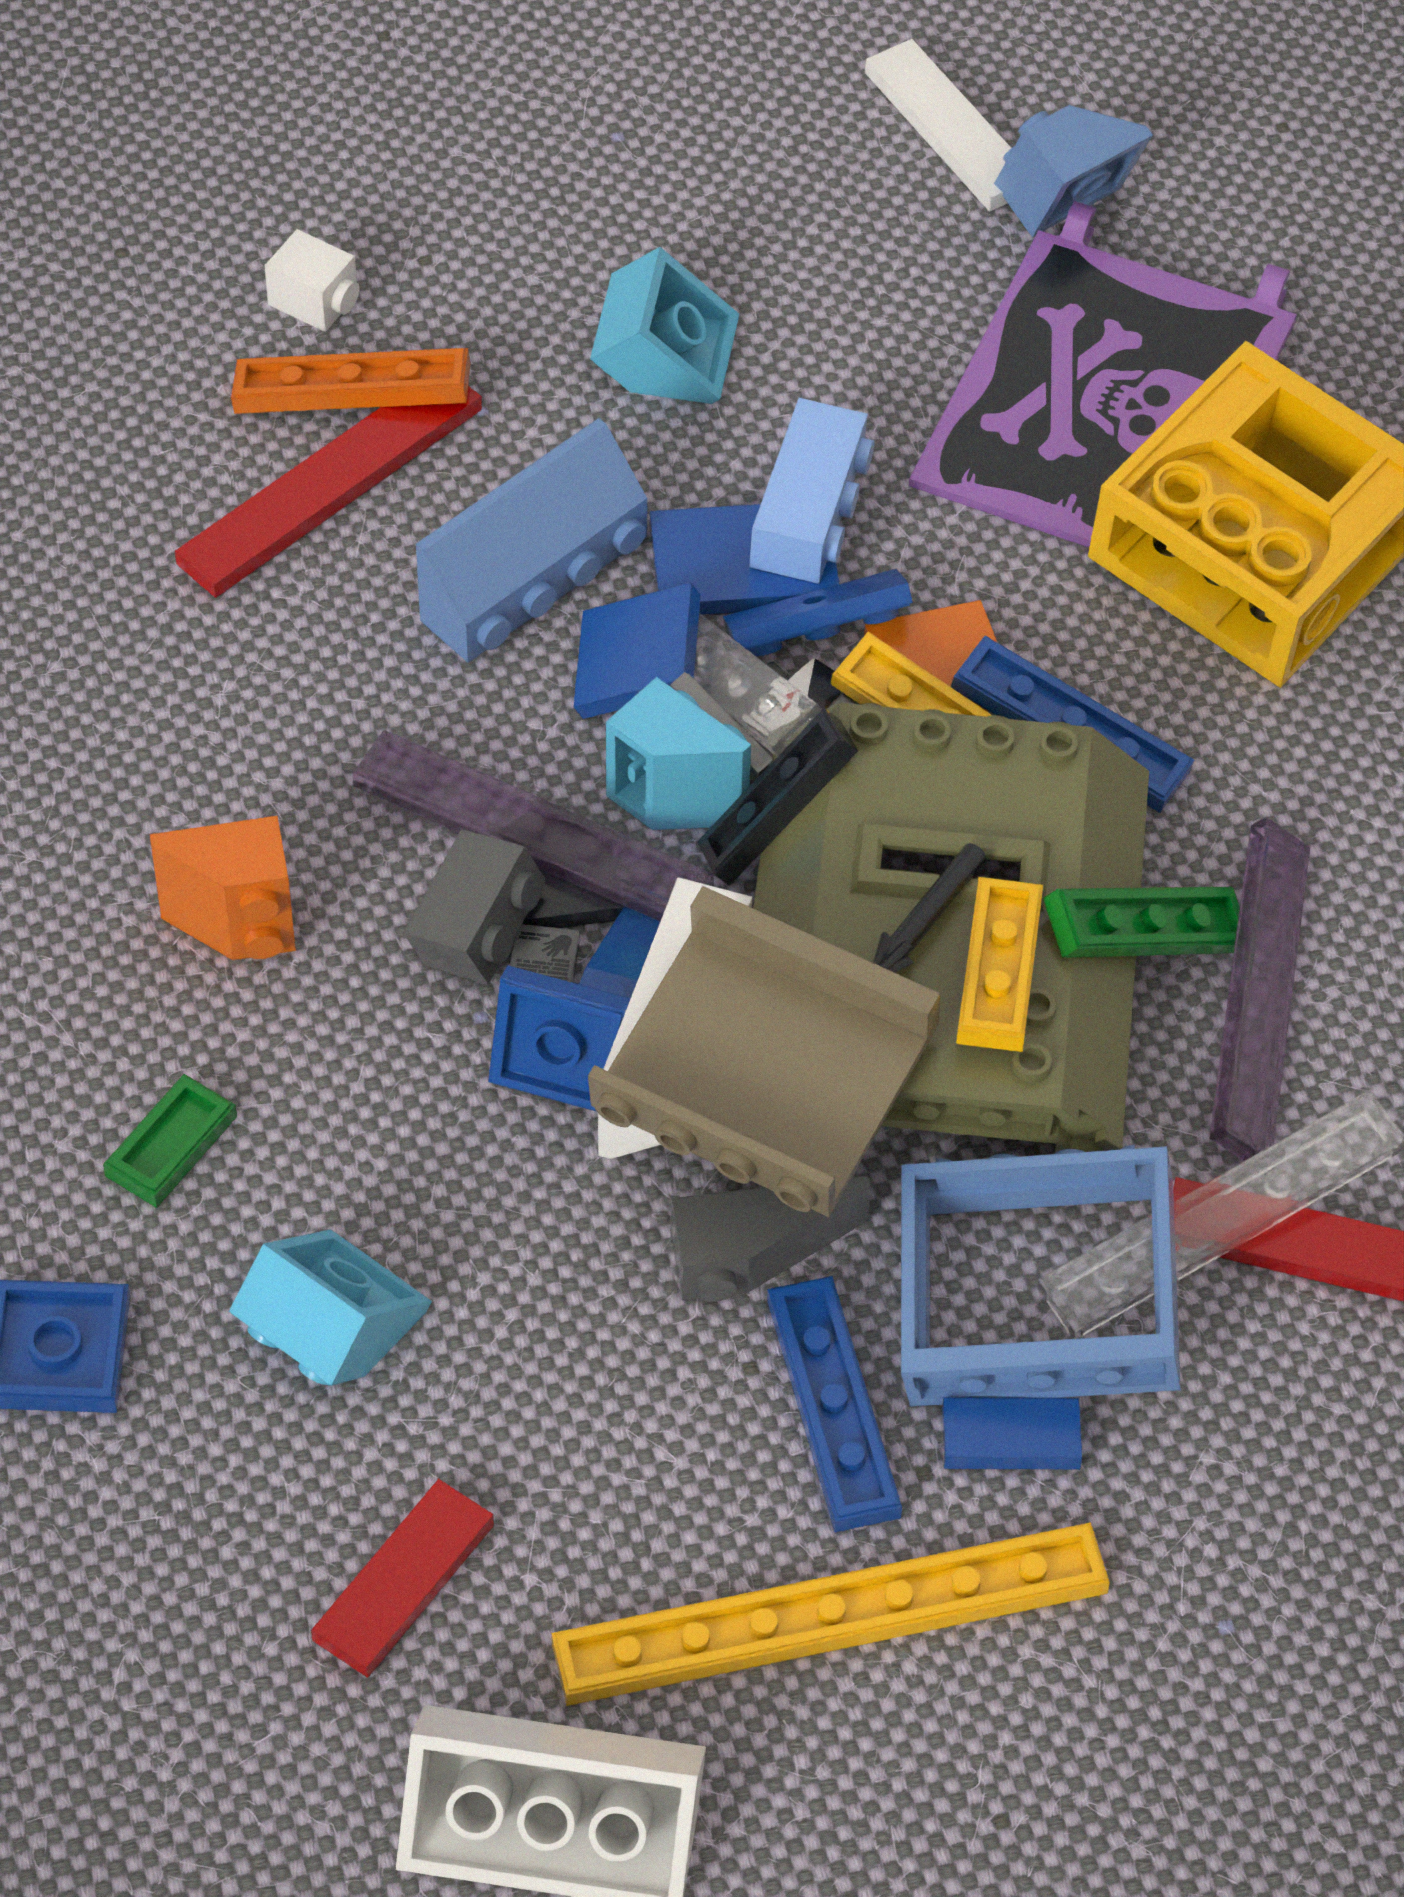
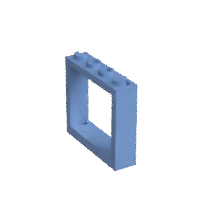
[901,1144,1181,1407]

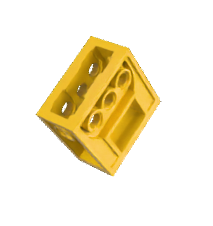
[1088,341,1404,688]

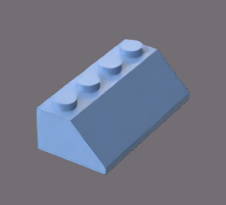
[416,418,647,663]

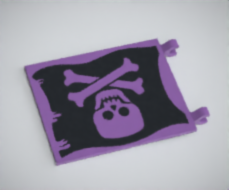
[909,201,1297,557]

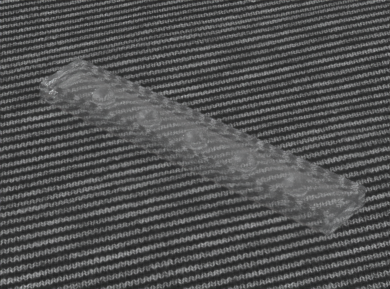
[1038,1090,1404,1339]

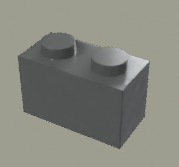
[403,829,546,985]

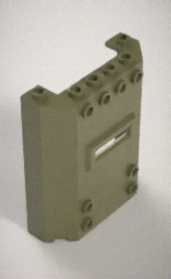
[753,703,1149,1154]

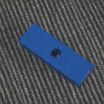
[722,568,913,657]

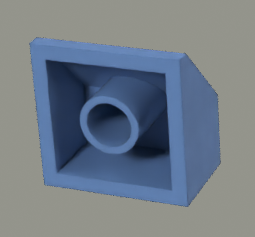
[994,105,1153,237]

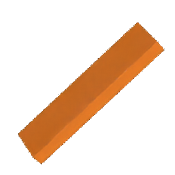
[231,348,471,414]

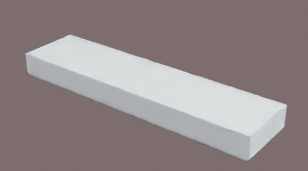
[865,39,1011,212]

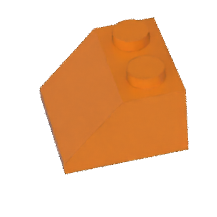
[149,816,296,960]

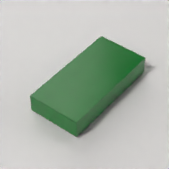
[103,1074,237,1208]

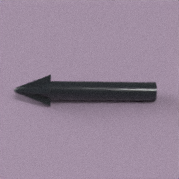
[873,843,986,973]

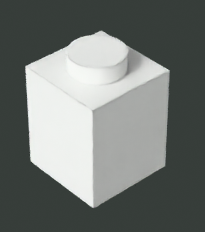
[265,229,359,332]

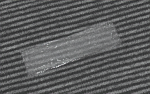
[694,613,822,757]

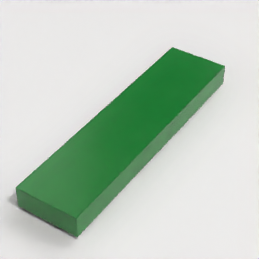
[1043,886,1252,958]

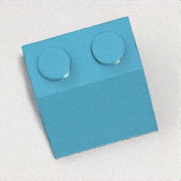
[590,247,740,404]
[229,1229,432,1386]

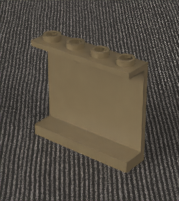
[588,886,940,1217]

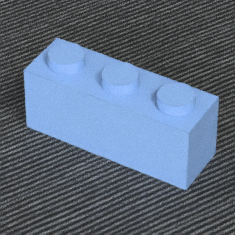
[749,398,874,584]

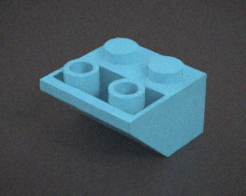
[606,677,751,830]

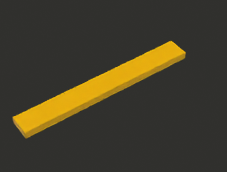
[551,1522,1110,1706]

